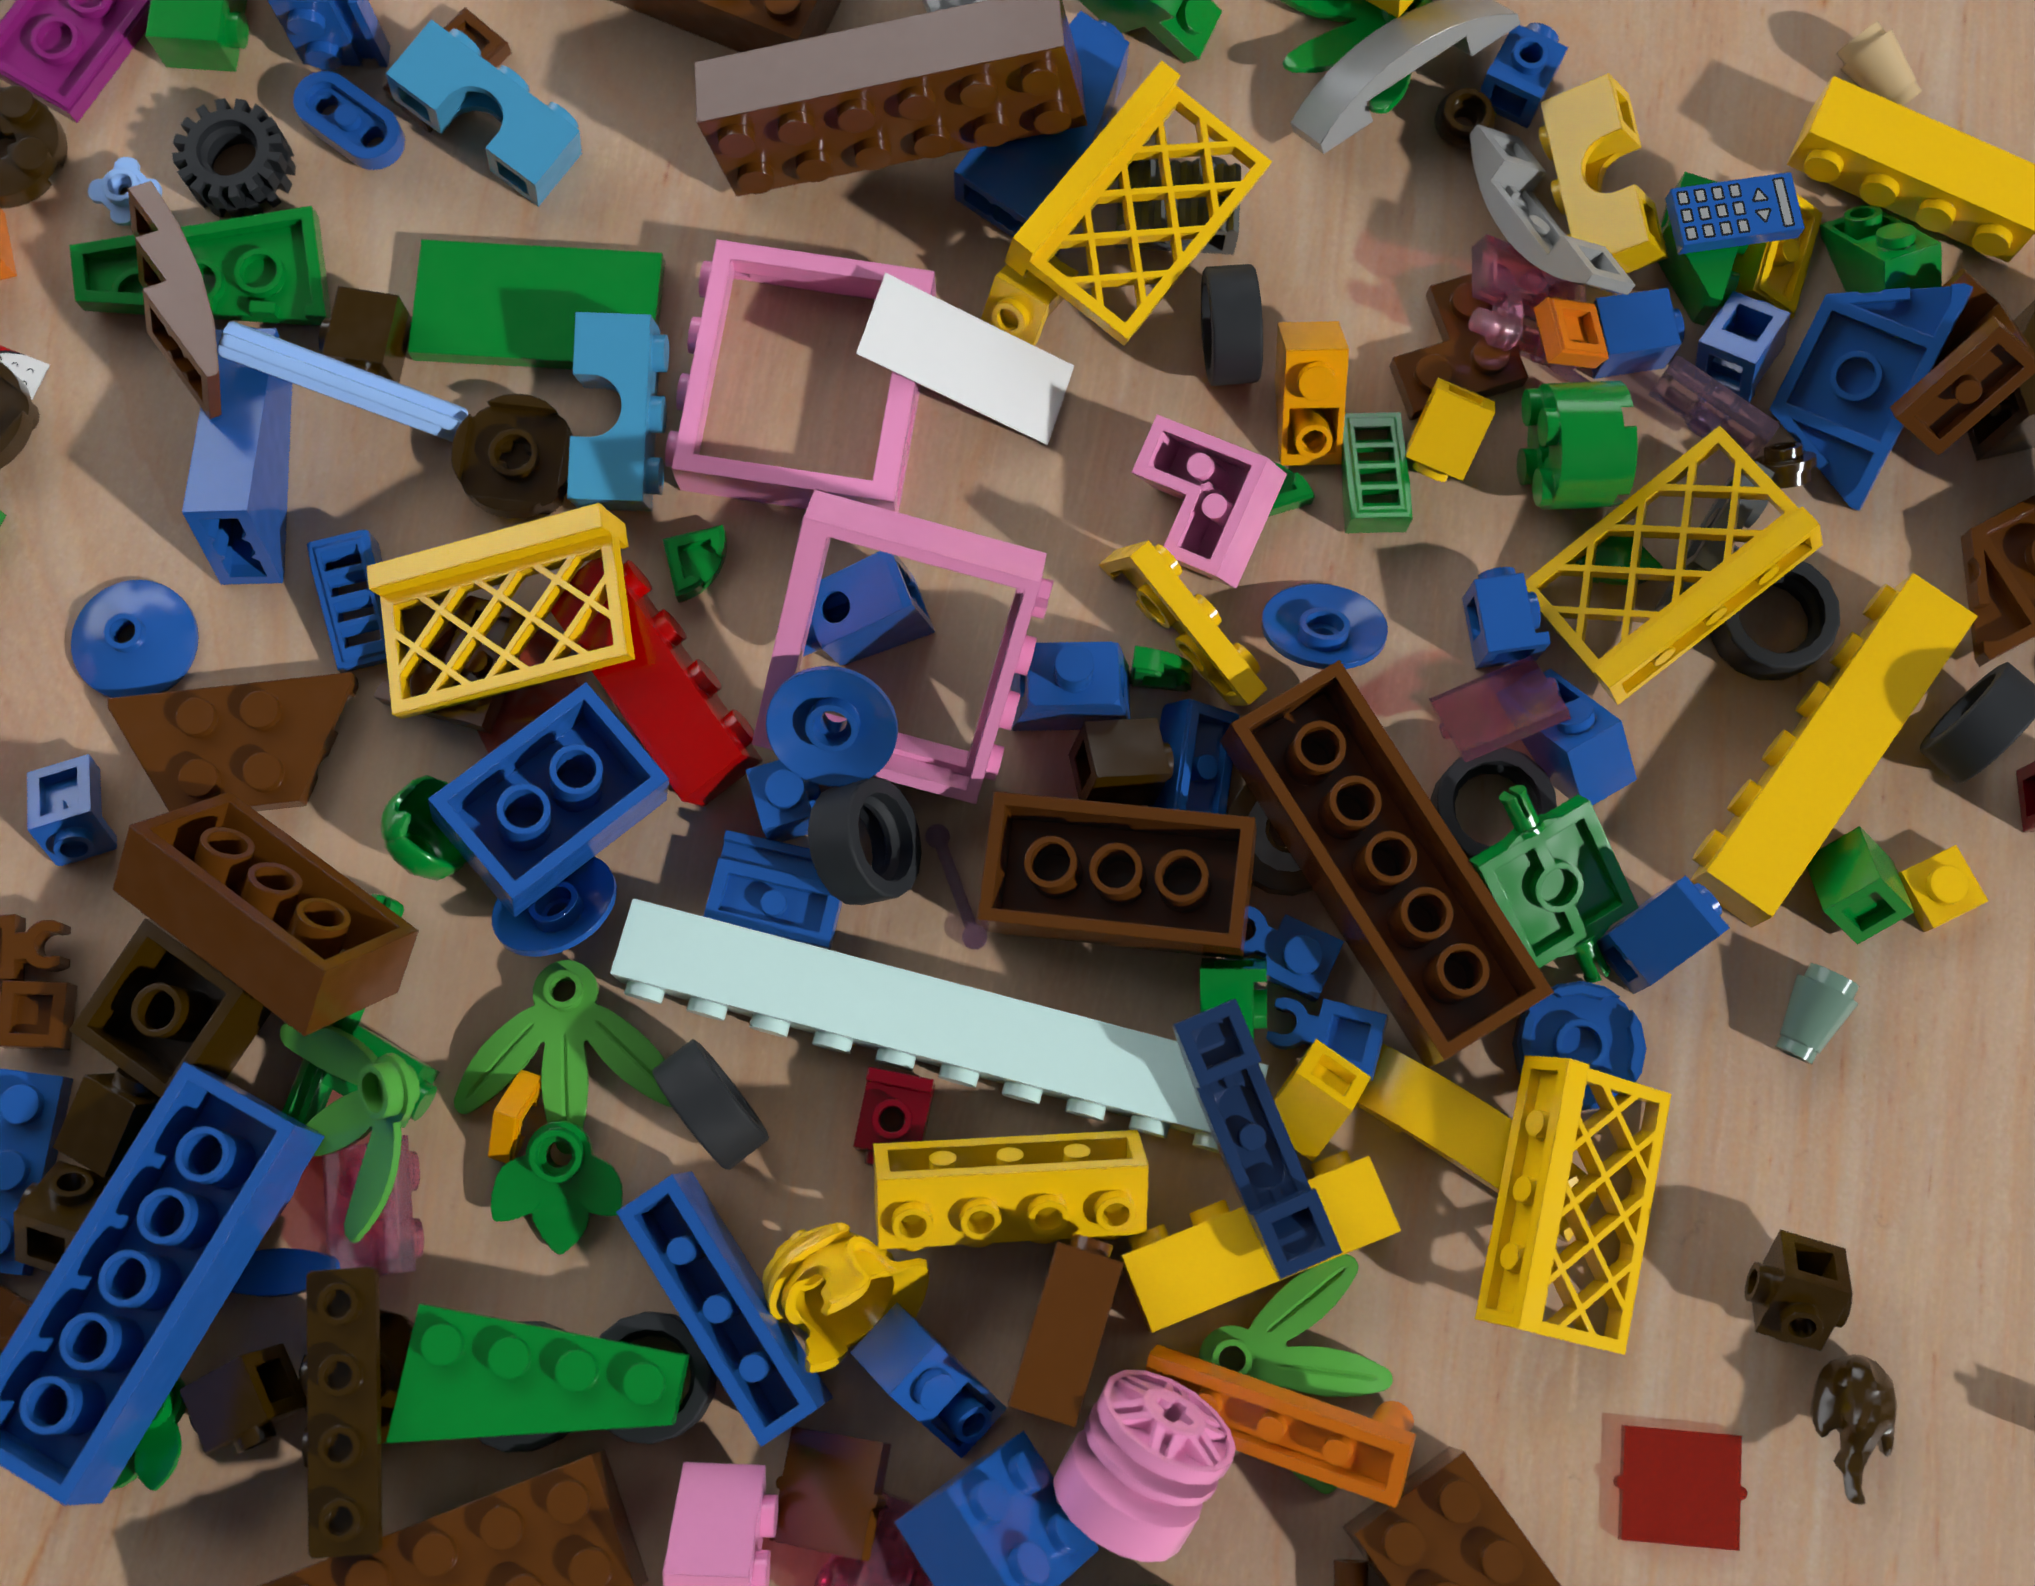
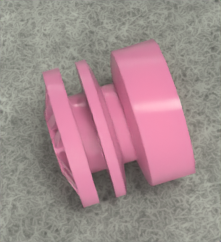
[1053,1370,1236,1562]

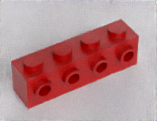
[551,557,763,806]

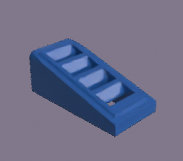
[307,530,387,673]

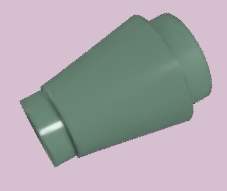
[1775,963,1860,1065]

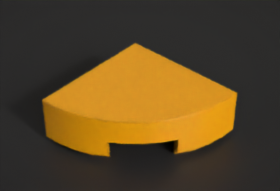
[488,1070,541,1163]

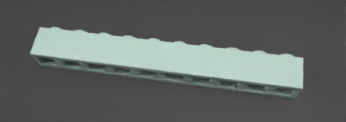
[610,898,1269,1153]

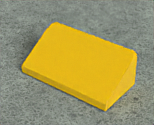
[1732,193,1823,319]

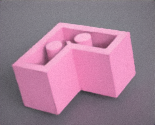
[1131,415,1287,589]
[663,1462,778,1586]

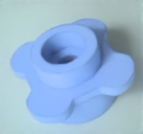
[88,157,162,226]

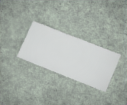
[856,272,1074,445]

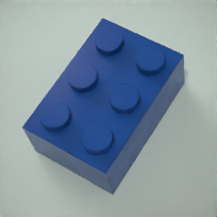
[428,682,669,918]

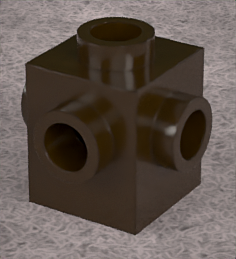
[14,1160,112,1273]
[1744,1230,1853,1351]

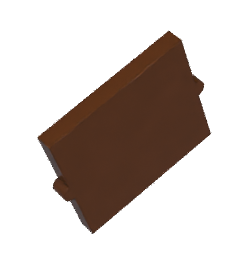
[770,1426,892,1562]

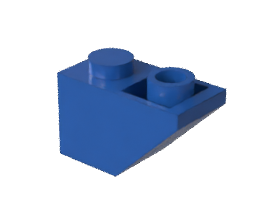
[1498,668,1637,806]
[1597,875,1730,994]
[850,1303,1007,1459]

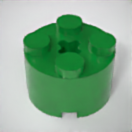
[1517,381,1638,510]

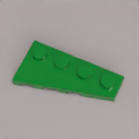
[69,206,331,326]
[386,1304,690,1443]

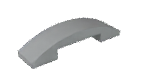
[1290,0,1520,154]
[1470,124,1635,295]

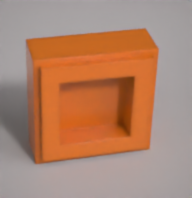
[1534,297,1609,369]

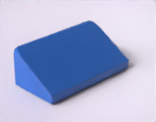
[1148,699,1240,814]

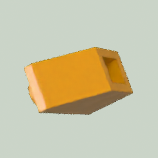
[1275,321,1349,466]

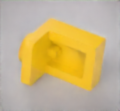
[981,255,1079,346]

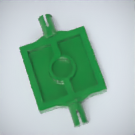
[1469,785,1639,983]

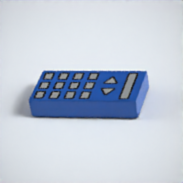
[1665,172,1805,255]

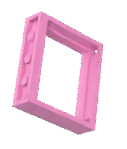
[665,239,936,513]
[752,490,1054,804]

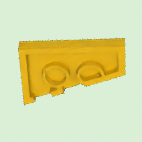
[1098,540,1267,706]

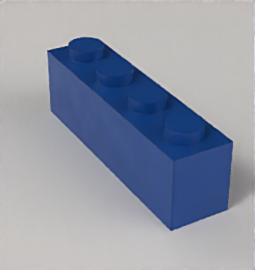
[616,1171,833,1447]

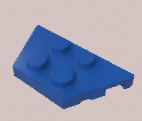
[1769,283,1973,511]

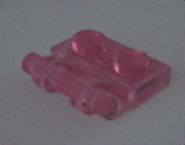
[1469,234,1586,370]

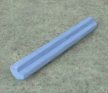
[218,321,468,442]

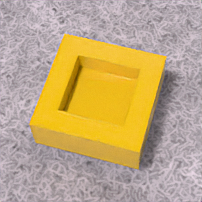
[1898,845,1989,932]

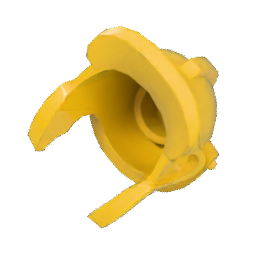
[763,1222,930,1373]

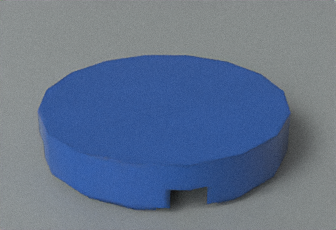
[1512,981,1647,1111]

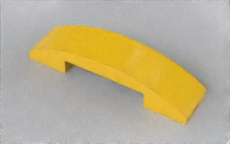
[1356,1043,1597,1242]

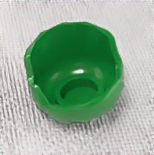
[381,775,467,881]

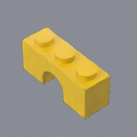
[1538,73,1668,274]

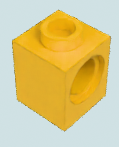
[1405,378,1495,482]
[1273,1039,1371,1162]

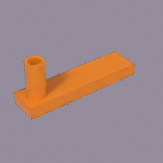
[1145,1344,1416,1508]

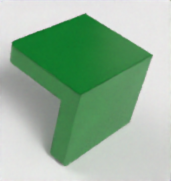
[1807,826,1914,945]

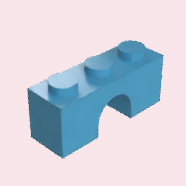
[386,19,582,207]
[567,312,669,512]

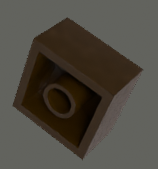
[69,918,272,1098]

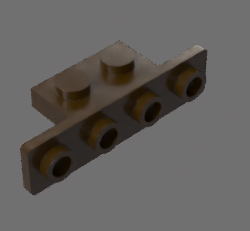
[301,1267,383,1558]

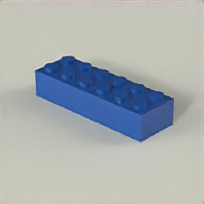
[0,1062,325,1506]

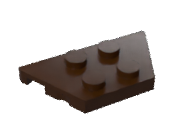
[1961,495,2035,667]
[107,672,359,812]

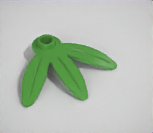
[454,960,672,1155]
[280,1023,420,1243]
[1199,1254,1393,1494]

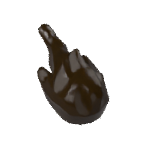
[1810,1354,1897,1505]

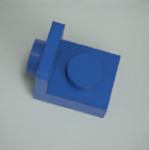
[27,754,117,866]

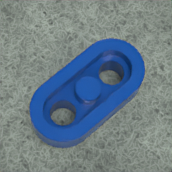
[293,71,405,170]

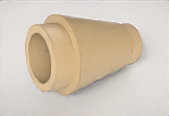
[1836,21,1922,106]

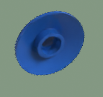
[71,580,199,698]
[1261,584,1388,669]
[766,666,898,787]
[492,856,617,957]

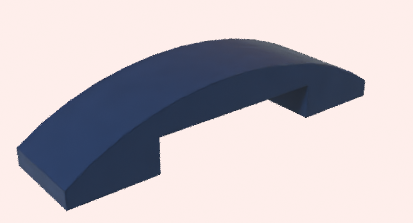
[1172,998,1343,1280]

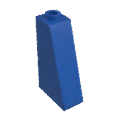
[954,10,1129,257]
[182,327,292,585]

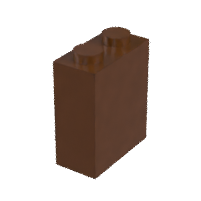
[1007,1233,1124,1428]

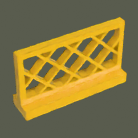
[1004,60,1272,346]
[1525,426,1823,705]
[366,503,635,719]
[1475,1055,1672,1355]

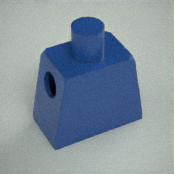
[778,551,935,665]
[1011,642,1131,731]

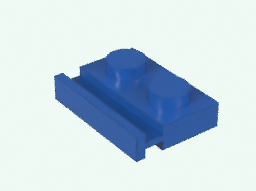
[267,0,390,70]
[703,830,842,950]

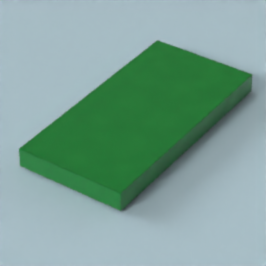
[408,239,665,370]

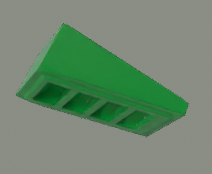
[1341,412,1413,534]

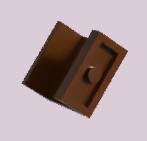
[1890,268,2035,456]

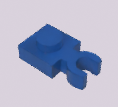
[1243,906,1344,1002]
[1266,997,1388,1081]

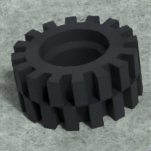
[172,98,296,218]

